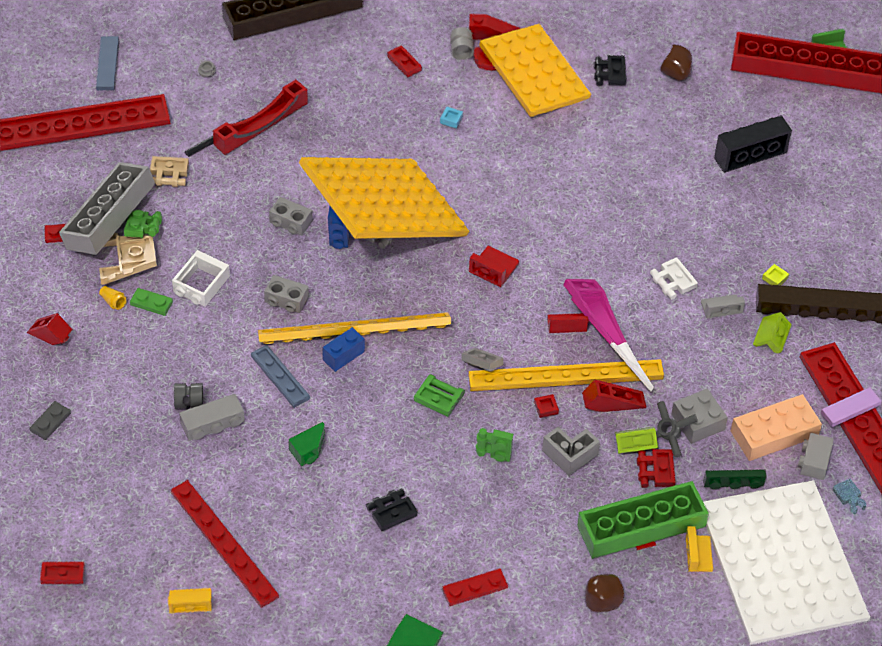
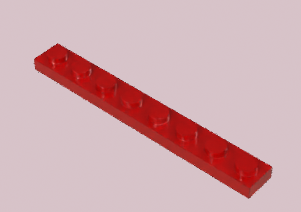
[170,480,279,608]

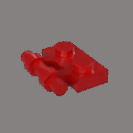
[636,449,675,488]

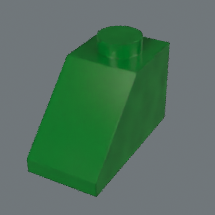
[288,422,325,466]

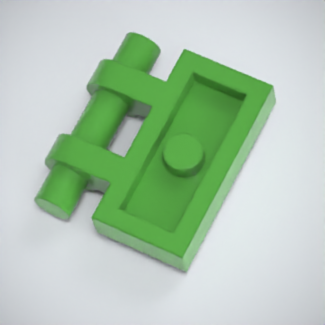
[124,210,163,238]
[476,428,514,462]

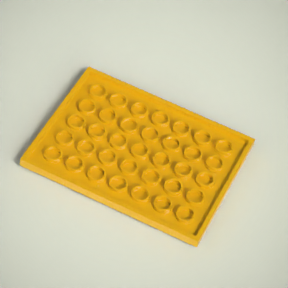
[299,157,469,239]

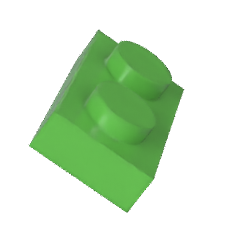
[130,288,173,316]

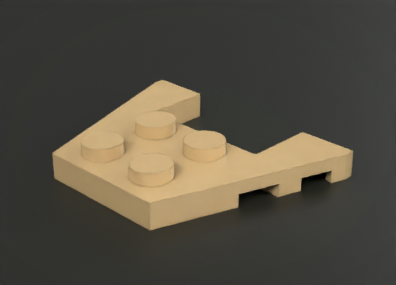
[99,233,157,285]

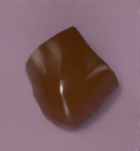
[660,44,692,81]
[585,574,624,612]

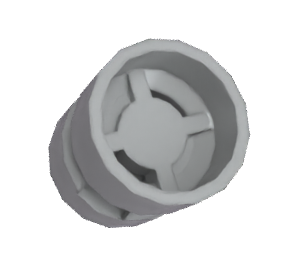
[450,27,474,60]

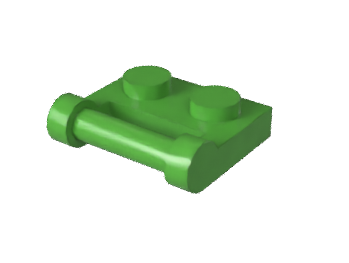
[414,374,465,417]

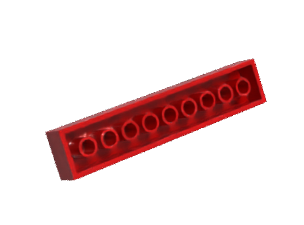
[731,31,882,93]

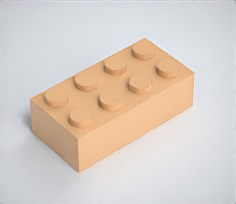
[730,394,822,461]

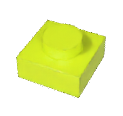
[762,264,789,285]

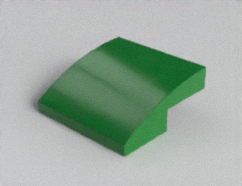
[387,614,444,646]

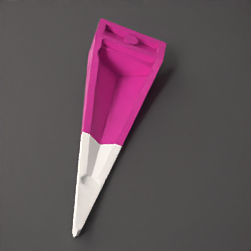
[563,279,654,391]

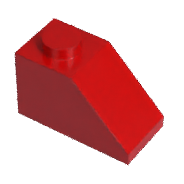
[27,313,73,345]

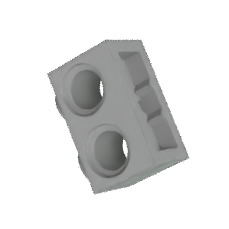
[269,197,313,236]
[264,275,309,313]

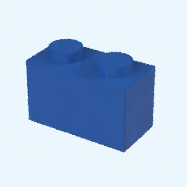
[322,327,365,372]

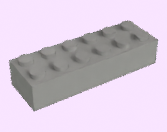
[59,162,155,255]

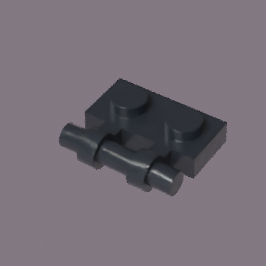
[593,55,626,86]
[365,488,418,532]

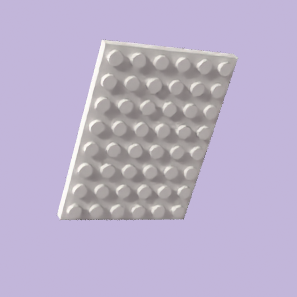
[703,480,870,645]

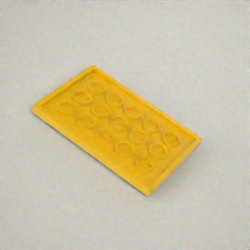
[479,24,591,117]

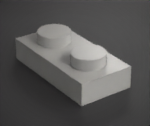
[461,348,503,371]

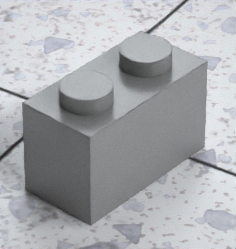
[798,432,834,480]

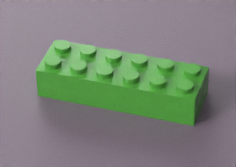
[577,481,709,559]

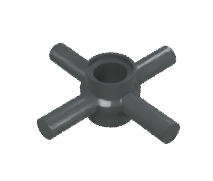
[656,401,698,458]

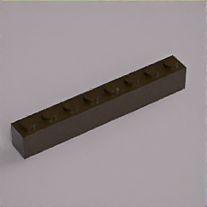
[756,284,882,323]

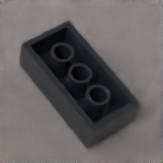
[714,115,792,173]

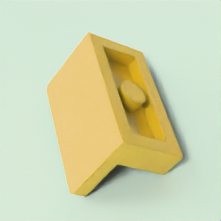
[685,526,713,572]
[168,588,212,613]

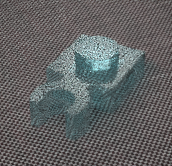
[832,479,867,515]

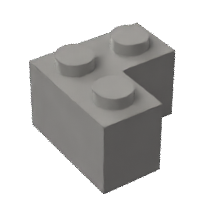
[542,427,600,476]

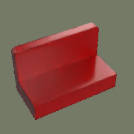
[547,313,588,333]

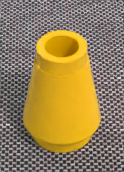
[99,286,127,310]

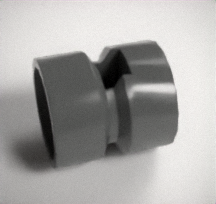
[174,383,203,409]

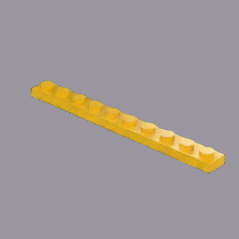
[258,312,451,344]
[468,359,664,391]

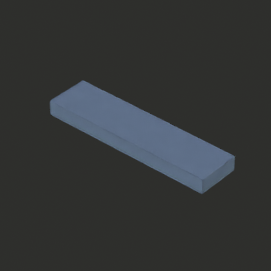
[96,36,119,91]
[251,344,310,408]

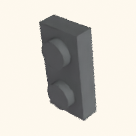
[30,401,71,440]

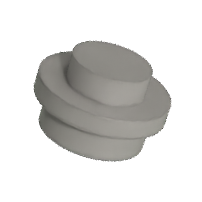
[198,61,216,77]

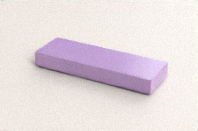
[821,387,881,427]

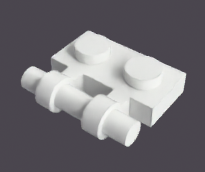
[650,257,698,300]

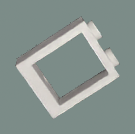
[172,250,230,307]

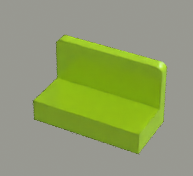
[753,312,792,353]
[614,427,658,454]

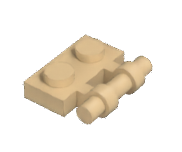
[150,156,189,187]

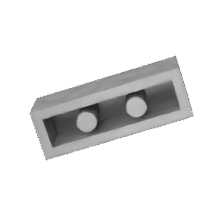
[179,394,245,441]

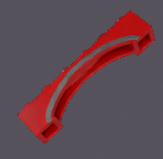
[213,79,308,155]

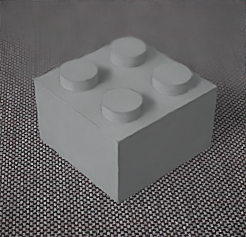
[671,388,728,444]

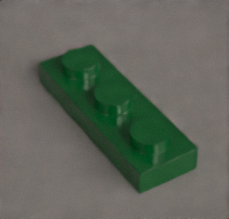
[703,469,766,489]

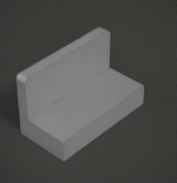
[701,294,745,318]

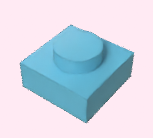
[440,107,463,128]

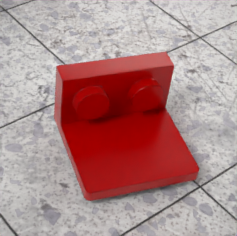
[469,246,519,287]

